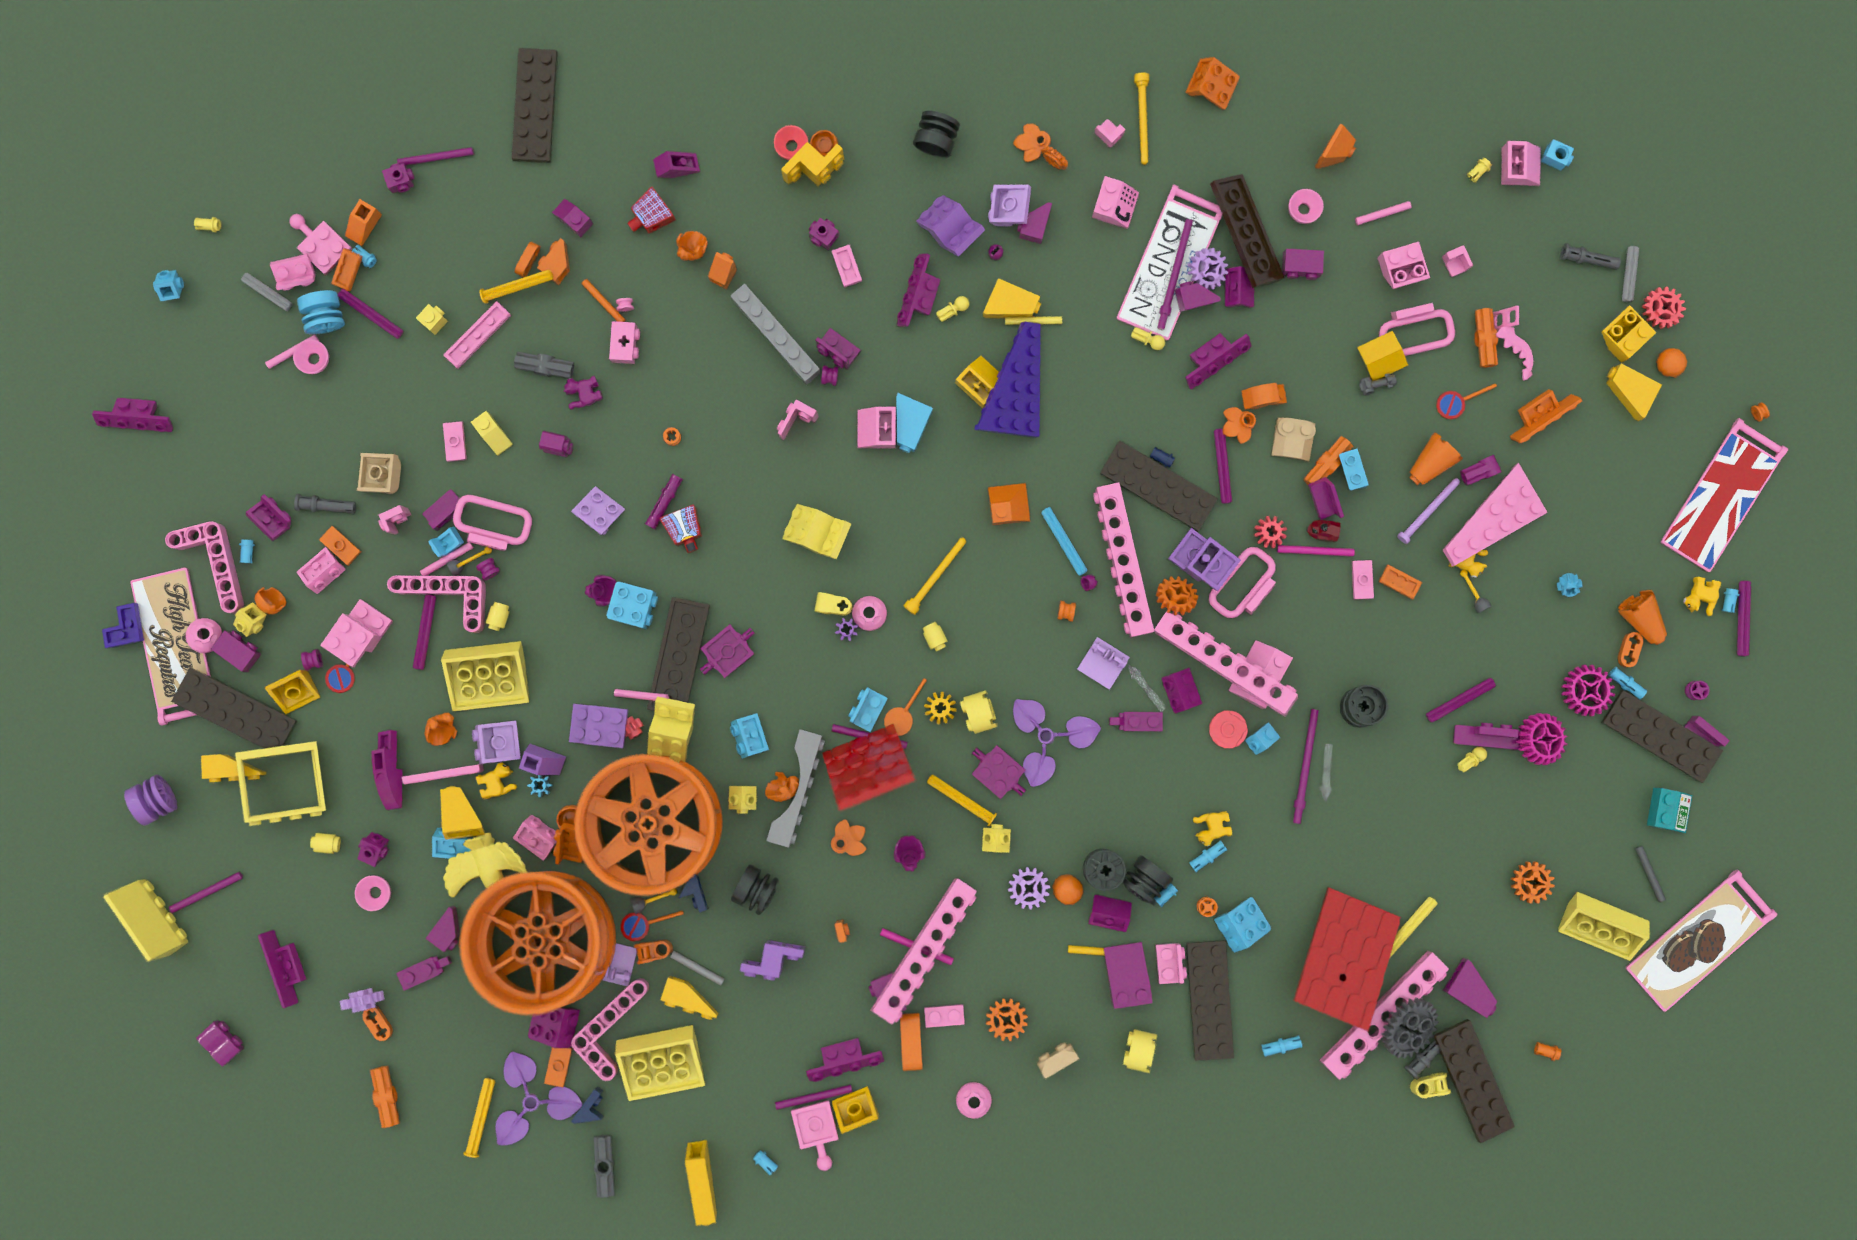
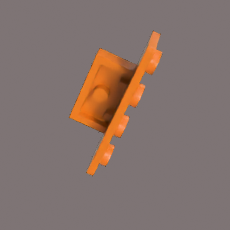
[1510,389,1582,443]

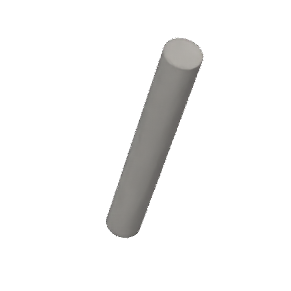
[670,951,724,986]

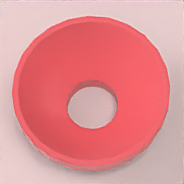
[774,125,808,160]

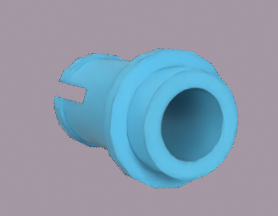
[352,245,377,268]
[239,540,255,563]
[1722,588,1740,613]
[1154,883,1178,907]
[753,1150,778,1175]

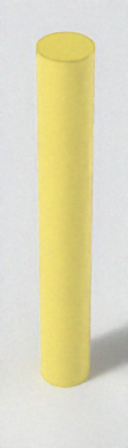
[1005,316,1062,325]

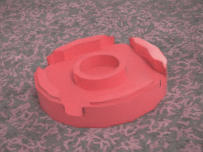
[1209,711,1248,748]

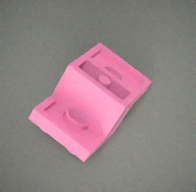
[320,599,393,667]

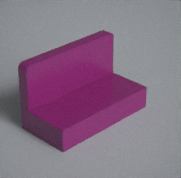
[1225,266,1254,308]
[1308,477,1344,520]
[423,489,466,531]
[1684,716,1730,747]
[1088,895,1132,932]

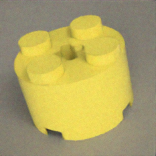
[960,690,998,734]
[1123,1029,1157,1073]

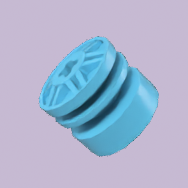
[297,290,345,334]

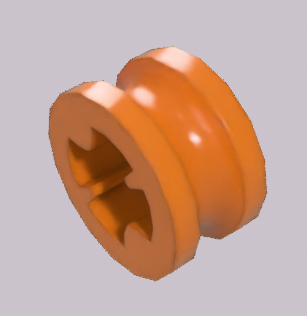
[1751,402,1770,422]
[663,427,681,446]

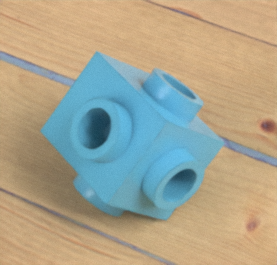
[153,270,184,301]

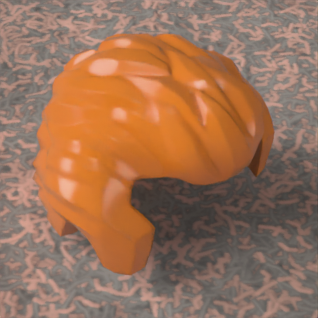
[676,231,708,261]
[424,713,457,746]
[765,772,799,802]

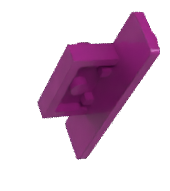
[897,253,941,327]
[1185,333,1252,389]
[92,398,173,432]
[1453,723,1521,750]
[258,930,306,1009]
[806,1038,884,1082]

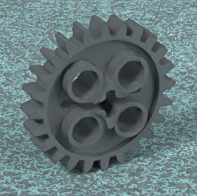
[1382,998,1439,1058]

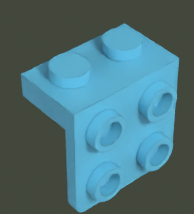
[607,582,658,629]
[1214,897,1271,952]

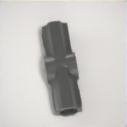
[514,352,574,378]
[594,1135,615,1198]

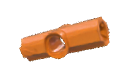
[1474,308,1498,368]
[1303,436,1353,485]
[370,1066,400,1128]

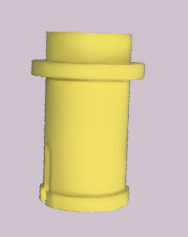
[1467,158,1492,183]
[194,217,221,233]

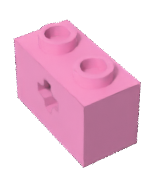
[609,321,640,364]

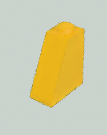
[983,278,1042,318]
[1606,364,1662,421]
[440,786,485,840]

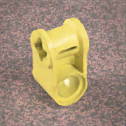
[814,592,853,616]
[1410,1072,1451,1098]

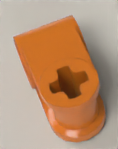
[634,939,673,964]

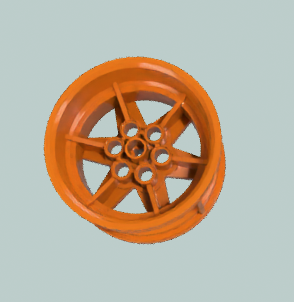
[575,755,723,895]
[460,871,616,1015]

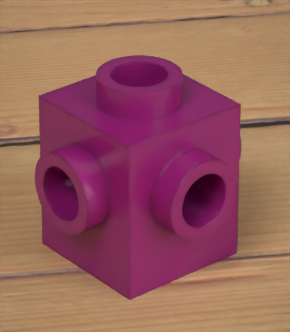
[382,163,415,193]
[809,218,839,250]
[357,832,389,867]

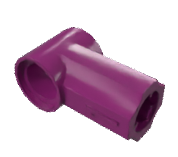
[1460,455,1502,486]

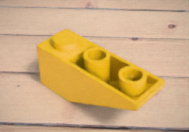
[201,754,266,782]
[661,976,719,1020]

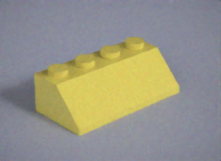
[1558,892,1650,961]

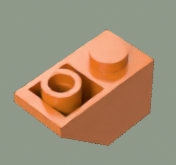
[345,199,382,246]
[537,238,570,286]
[708,252,737,290]

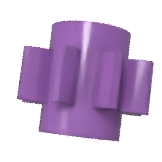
[835,618,858,641]

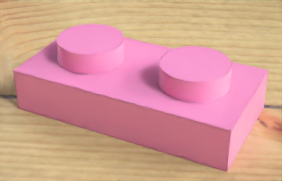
[832,245,862,288]
[924,1004,965,1028]

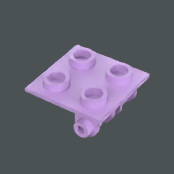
[571,486,625,535]
[1077,637,1130,690]
[603,943,637,986]

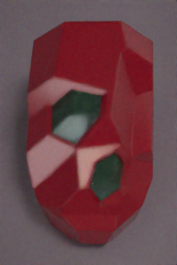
[1307,520,1341,542]

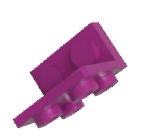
[815,328,861,369]

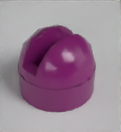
[988,244,1004,260]
[1081,575,1098,591]

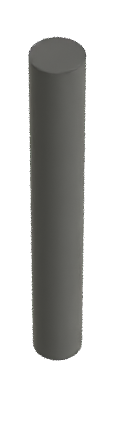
[1635,846,1666,902]

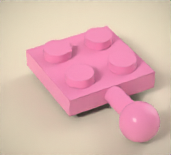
[289,214,352,275]
[791,1100,839,1171]

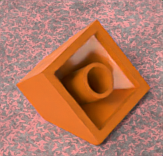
[1315,124,1356,169]
[988,483,1030,525]

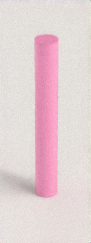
[1355,201,1411,225]
[265,334,319,369]
[420,542,474,576]
[614,689,669,701]

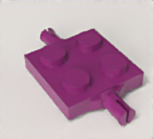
[700,624,755,678]
[971,745,1026,799]

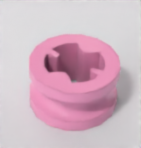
[616,298,634,312]

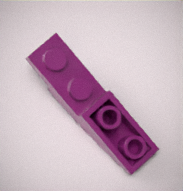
[372,730,403,810]

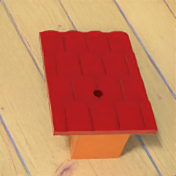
[822,724,915,811]
[1293,887,1401,1031]

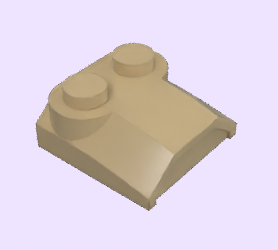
[1271,418,1316,462]
[357,453,401,494]
[1037,1042,1079,1079]

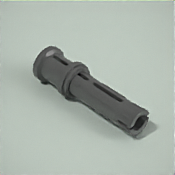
[1560,243,1621,270]
[294,494,356,514]
[1404,1028,1447,1080]

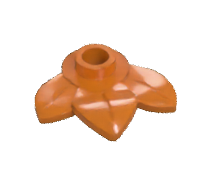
[1013,124,1051,162]
[1222,407,1256,444]
[831,819,866,856]

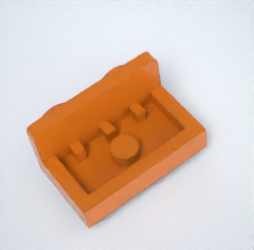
[553,823,583,865]

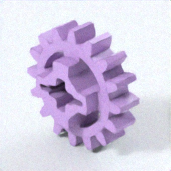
[1188,248,1228,290]
[1008,867,1050,910]
[340,988,385,1013]

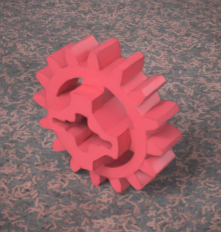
[1642,287,1686,329]

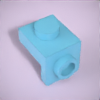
[428,527,464,557]
[1245,722,1280,755]

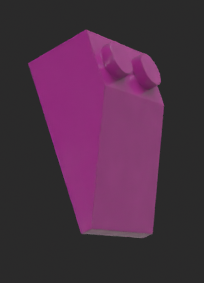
[1103,942,1153,1009]

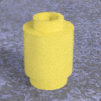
[486,602,510,631]
[922,622,948,651]
[310,833,341,854]

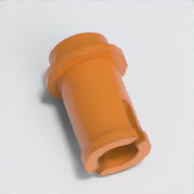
[1534,1042,1561,1061]

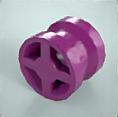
[821,365,839,386]
[476,558,500,581]
[301,649,323,671]
[1685,681,1710,700]

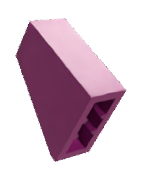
[1443,958,1497,1018]

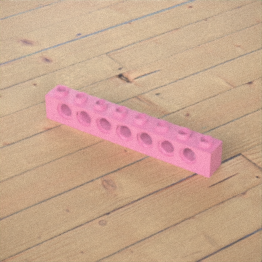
[1093,483,1154,638]
[1154,611,1298,717]
[870,878,977,1024]
[1320,951,1449,1080]

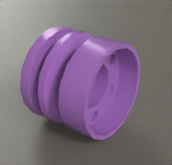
[124,774,177,826]

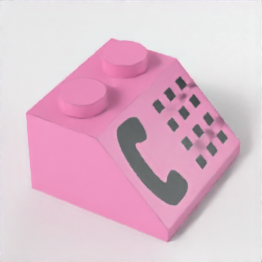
[1092,176,1139,229]

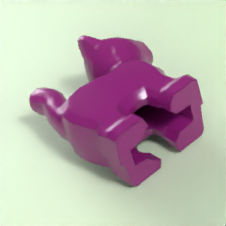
[564,376,603,410]

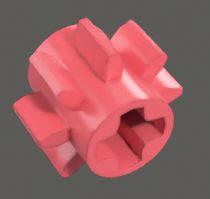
[625,716,644,740]

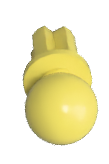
[936,296,969,322]
[1131,327,1165,350]
[1457,747,1487,772]

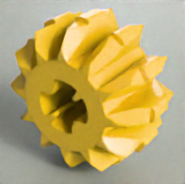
[924,692,957,724]

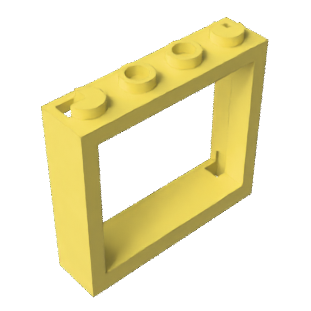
[235,741,326,826]

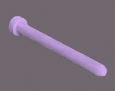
[1397,478,1460,544]

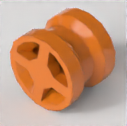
[1057,601,1076,622]
[1196,897,1218,917]

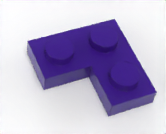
[102,603,144,648]

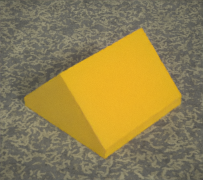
[1357,331,1408,381]
[265,670,320,714]
[832,1086,879,1134]

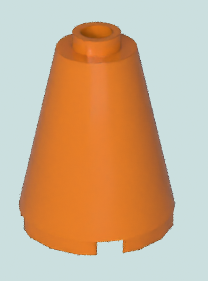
[1409,432,1463,485]
[1618,590,1667,645]

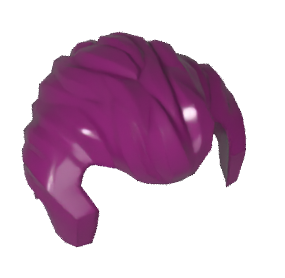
[585,575,617,607]
[893,835,925,872]

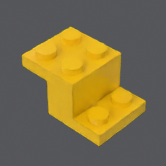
[781,142,844,187]

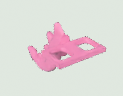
[1493,306,1533,380]

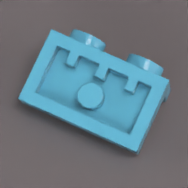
[1339,448,1369,490]
[848,687,888,732]
[730,713,769,759]
[432,827,475,859]

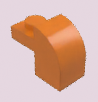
[1241,383,1287,409]

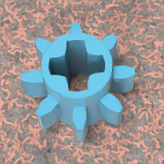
[1557,573,1583,597]
[527,775,553,797]

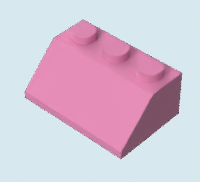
[1228,640,1293,709]

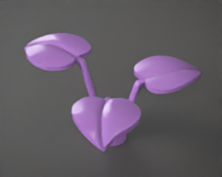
[1013,699,1101,787]
[495,1052,582,1145]

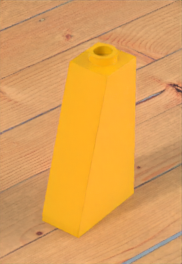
[685,1140,717,1226]

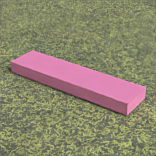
[444,301,511,369]
[402,764,484,784]

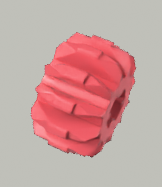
[1254,516,1287,548]

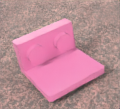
[777,400,818,440]

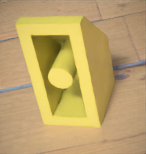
[471,411,513,456]

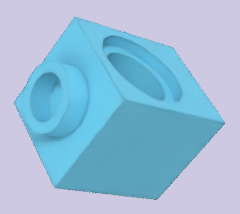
[1540,139,1574,171]

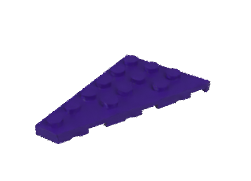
[975,321,1041,438]

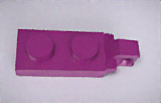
[1109,712,1163,731]
[396,956,452,991]

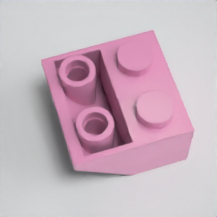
[1501,141,1540,186]
[1378,242,1430,289]
[858,407,896,448]

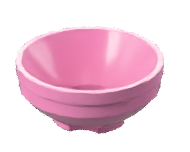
[1288,189,1323,224]
[293,339,329,374]
[852,596,887,631]
[186,618,222,653]
[355,875,391,911]
[956,1082,992,1119]

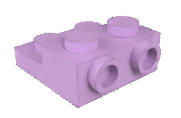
[988,185,1031,226]
[472,721,521,764]

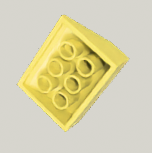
[441,641,529,711]
[103,879,188,961]
[615,1025,705,1101]

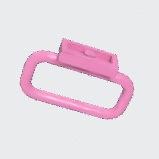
[1379,303,1455,356]
[453,495,532,551]
[1209,547,1276,618]

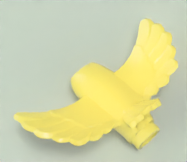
[443,833,527,897]

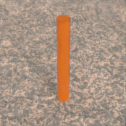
[582,279,626,322]

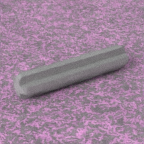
[1622,246,1639,302]
[241,273,292,311]

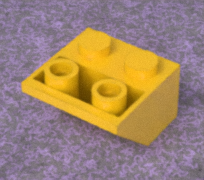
[1602,305,1656,363]
[955,356,999,409]

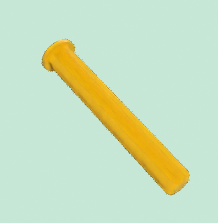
[480,270,553,304]
[927,775,997,826]
[463,1078,495,1158]

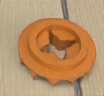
[1042,146,1068,170]

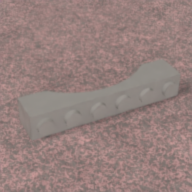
[730,283,821,385]
[766,729,825,848]

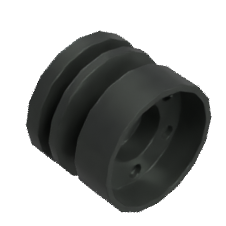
[913,111,960,157]
[1340,685,1388,727]
[1083,849,1126,891]
[1122,855,1173,906]
[731,864,779,915]

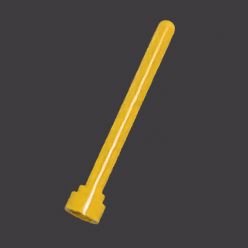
[1134,73,1149,165]
[903,537,966,615]

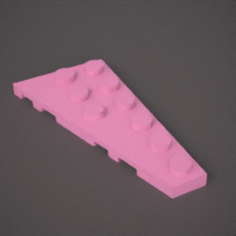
[1443,463,1547,567]

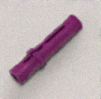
[645,474,683,530]

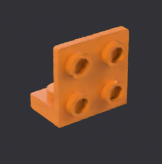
[1185,57,1240,110]

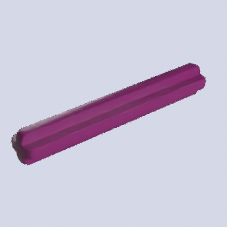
[338,289,403,339]
[1214,428,1232,504]
[1737,581,1751,656]
[413,594,436,670]
[1426,678,1496,722]

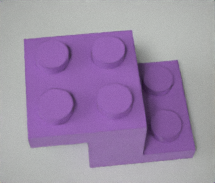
[916,195,985,257]
[1168,528,1241,591]
[569,704,628,748]
[740,940,806,980]

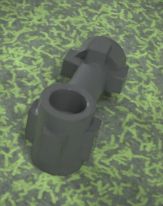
[1359,373,1397,395]

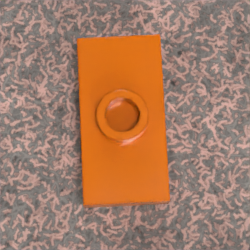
[331,248,363,291]
[319,526,362,566]
[1378,565,1422,600]
[835,919,850,943]
[544,1047,573,1088]

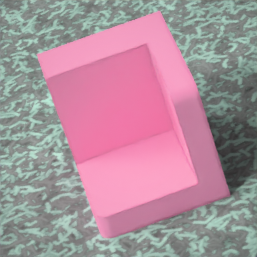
[1094,119,1125,148]
[1442,245,1473,277]

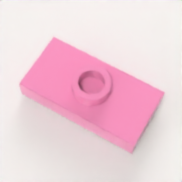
[443,421,467,462]
[1352,560,1374,599]

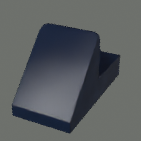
[679,873,709,912]
[571,1086,604,1124]

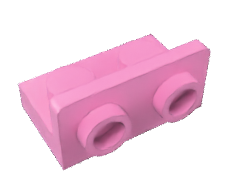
[270,254,316,291]
[378,505,411,535]
[297,547,346,594]
[513,815,557,861]
[1155,943,1187,984]

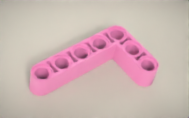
[165,522,244,614]
[387,576,486,633]
[572,978,649,1081]

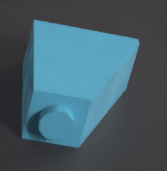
[896,393,933,453]

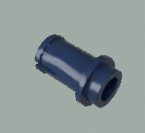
[1150,446,1175,468]

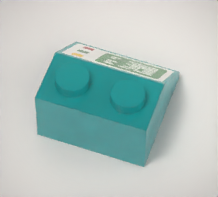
[1647,788,1693,833]

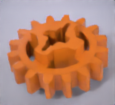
[1156,576,1199,616]
[1510,861,1555,904]
[986,998,1028,1041]

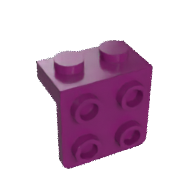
[528,1007,580,1048]

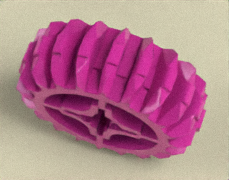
[1561,665,1615,716]
[1516,713,1568,765]

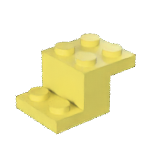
[782,504,851,559]
[647,696,695,762]

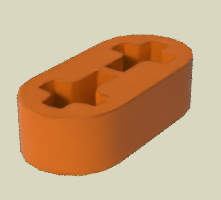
[515,242,541,278]
[1618,632,1643,668]
[362,1007,393,1041]

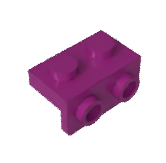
[246,494,291,542]
[1162,668,1203,713]

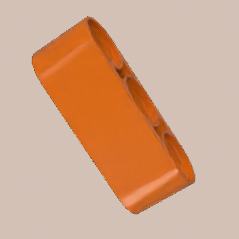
[900,1013,922,1071]

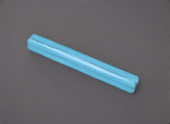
[1041,507,1087,576]

